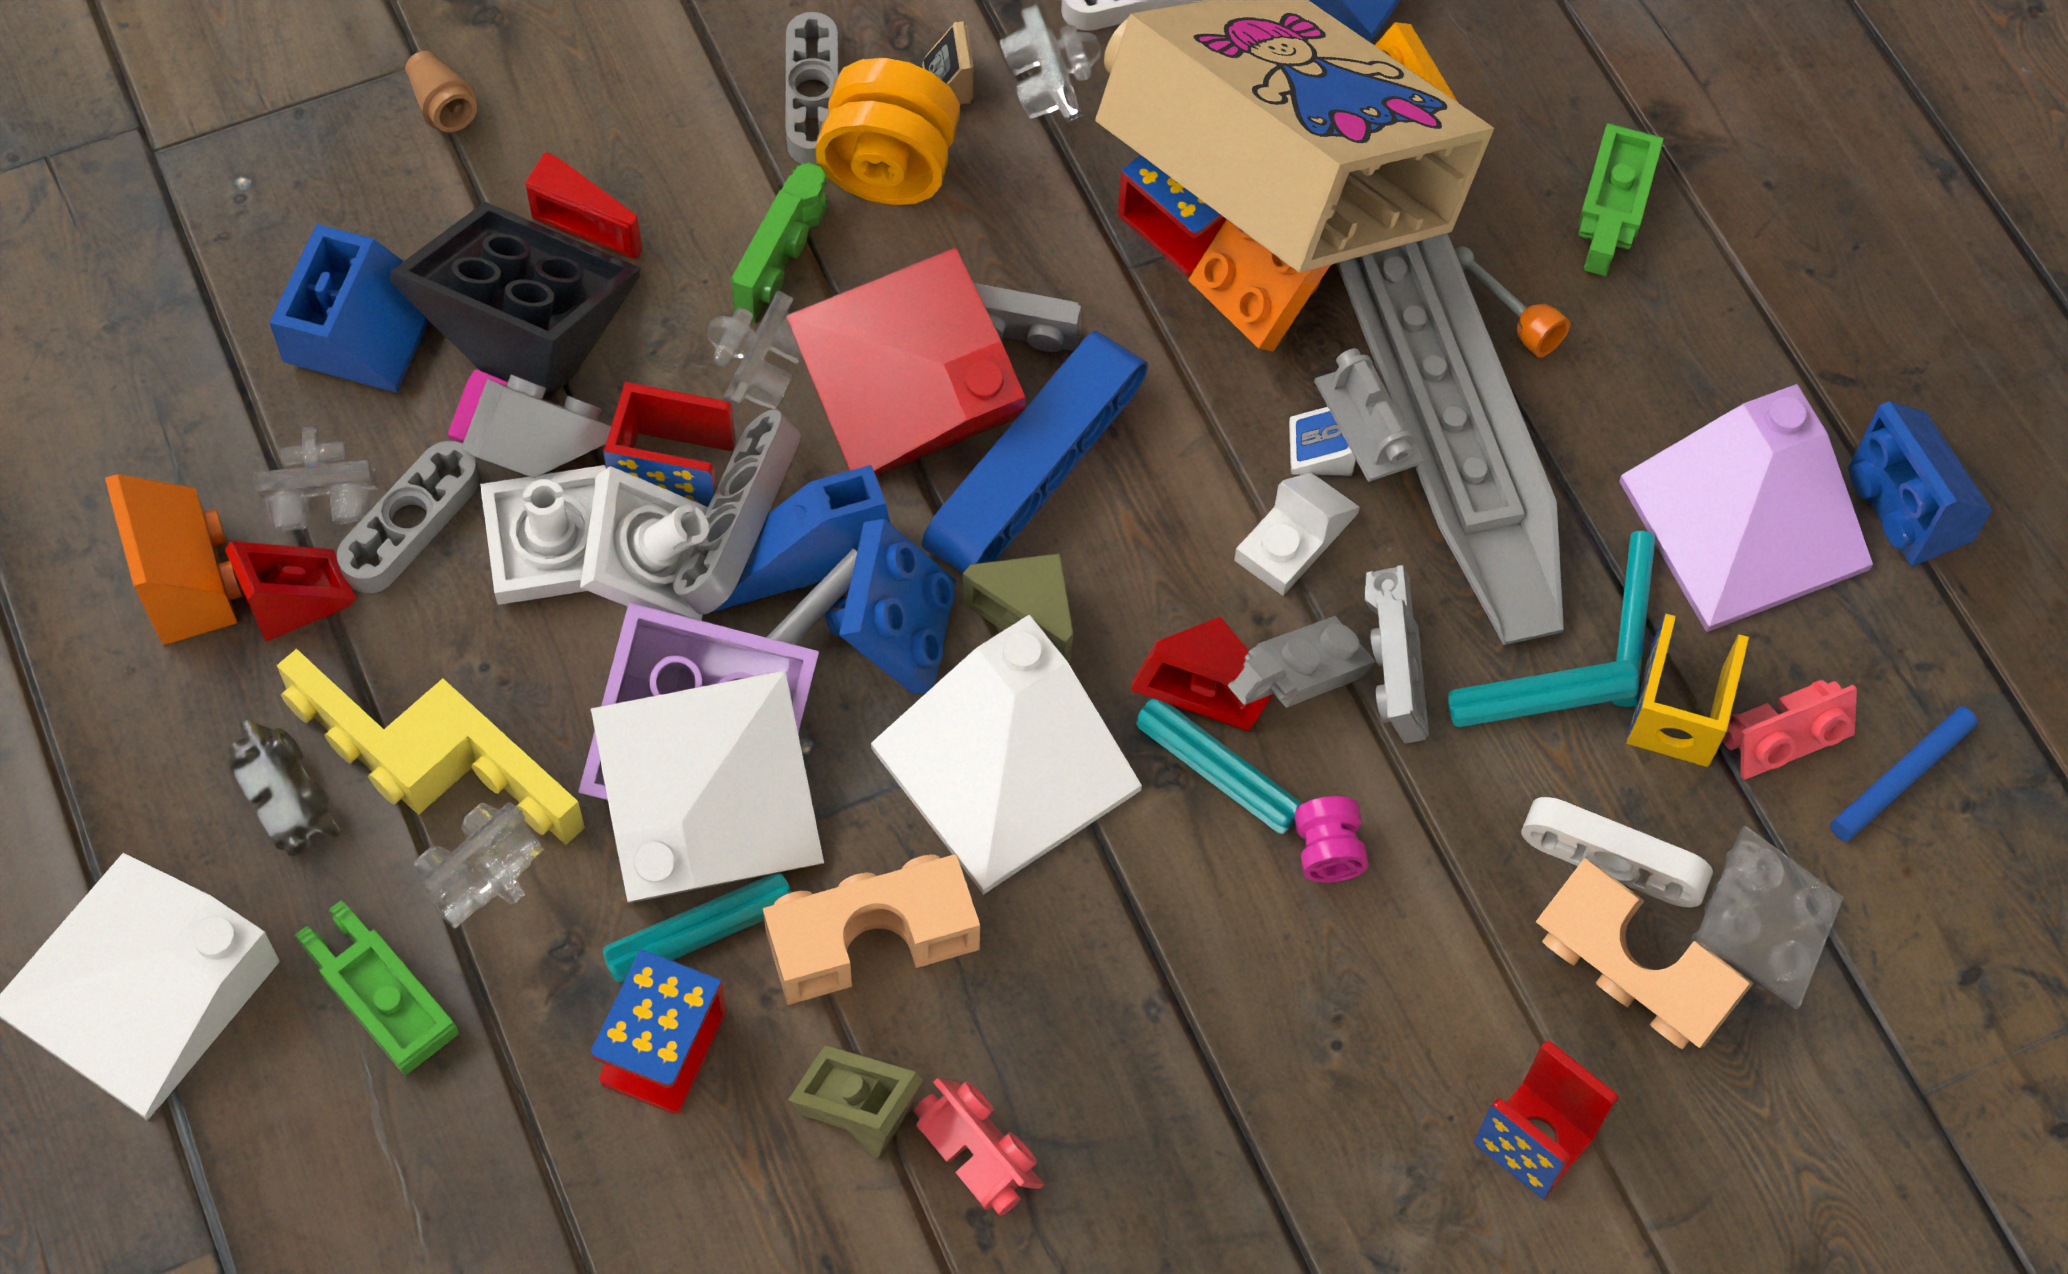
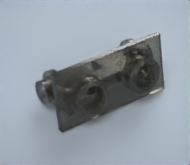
[228,720,341,856]

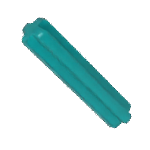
[1448,659,1640,727]
[1136,698,1302,834]
[603,873,792,982]

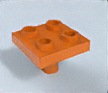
[1188,220,1331,352]

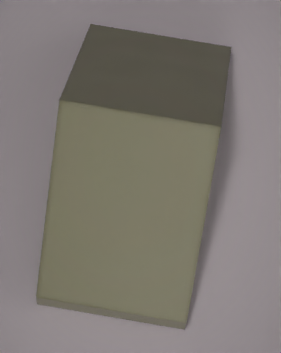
[962,554,1073,664]

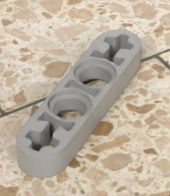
[673,409,801,614]

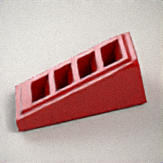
[525,152,642,259]

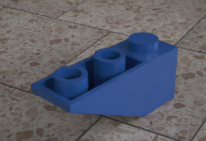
[715,465,890,611]

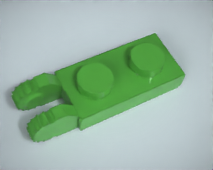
[731,162,828,323]
[295,900,459,1076]

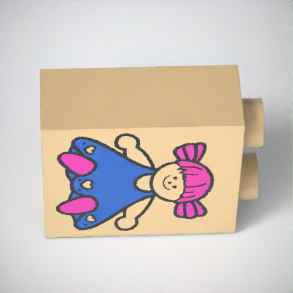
[1095,0,1494,273]

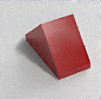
[225,541,357,642]
[1131,616,1274,732]

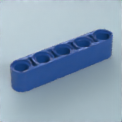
[921,331,1148,574]

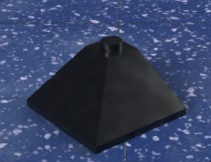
[390,202,641,400]

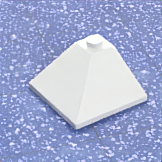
[871,615,1142,895]
[591,671,824,903]
[0,853,280,1121]

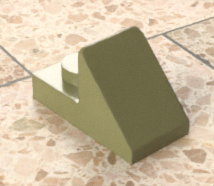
[788,1045,923,1158]

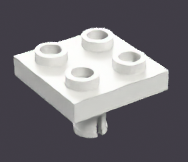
[480,465,606,605]
[580,466,709,621]

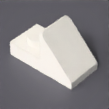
[1234,472,1360,596]

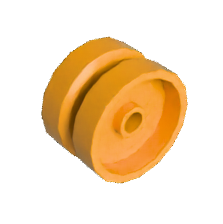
[815,58,960,205]

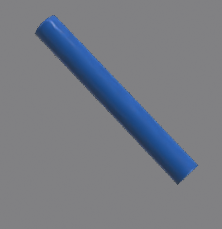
[1830,706,1978,842]

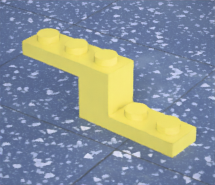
[277,649,585,845]

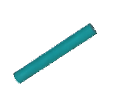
[1612,531,1655,707]

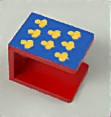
[1117,155,1227,277]
[603,382,736,507]
[591,949,727,1114]
[1473,1040,1619,1200]

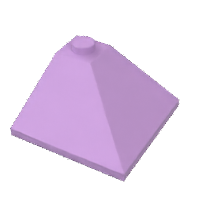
[1619,384,1873,633]
[578,603,819,800]

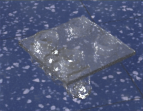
[1690,826,1843,1009]

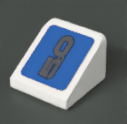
[1289,407,1356,476]

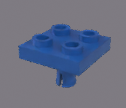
[825,519,956,694]

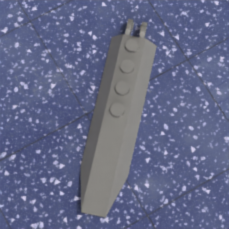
[1336,233,1564,645]

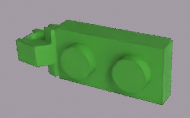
[1578,123,1664,276]

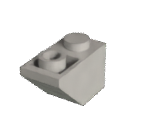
[461,375,611,478]

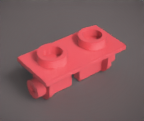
[1722,680,1857,780]
[913,1078,1045,1216]

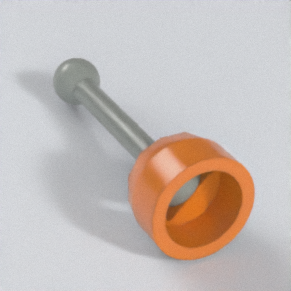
[1454,246,1571,357]

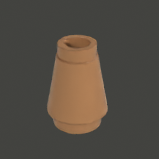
[405,51,477,132]

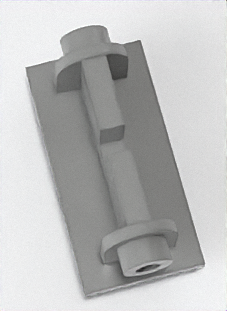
[1314,348,1425,482]

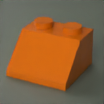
[105,474,242,645]

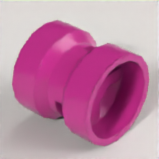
[1294,796,1369,883]

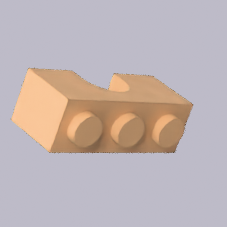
[763,854,980,1005]
[1536,858,1754,1050]

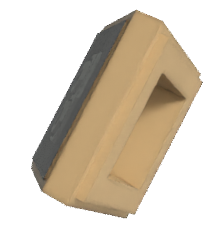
[922,21,974,105]

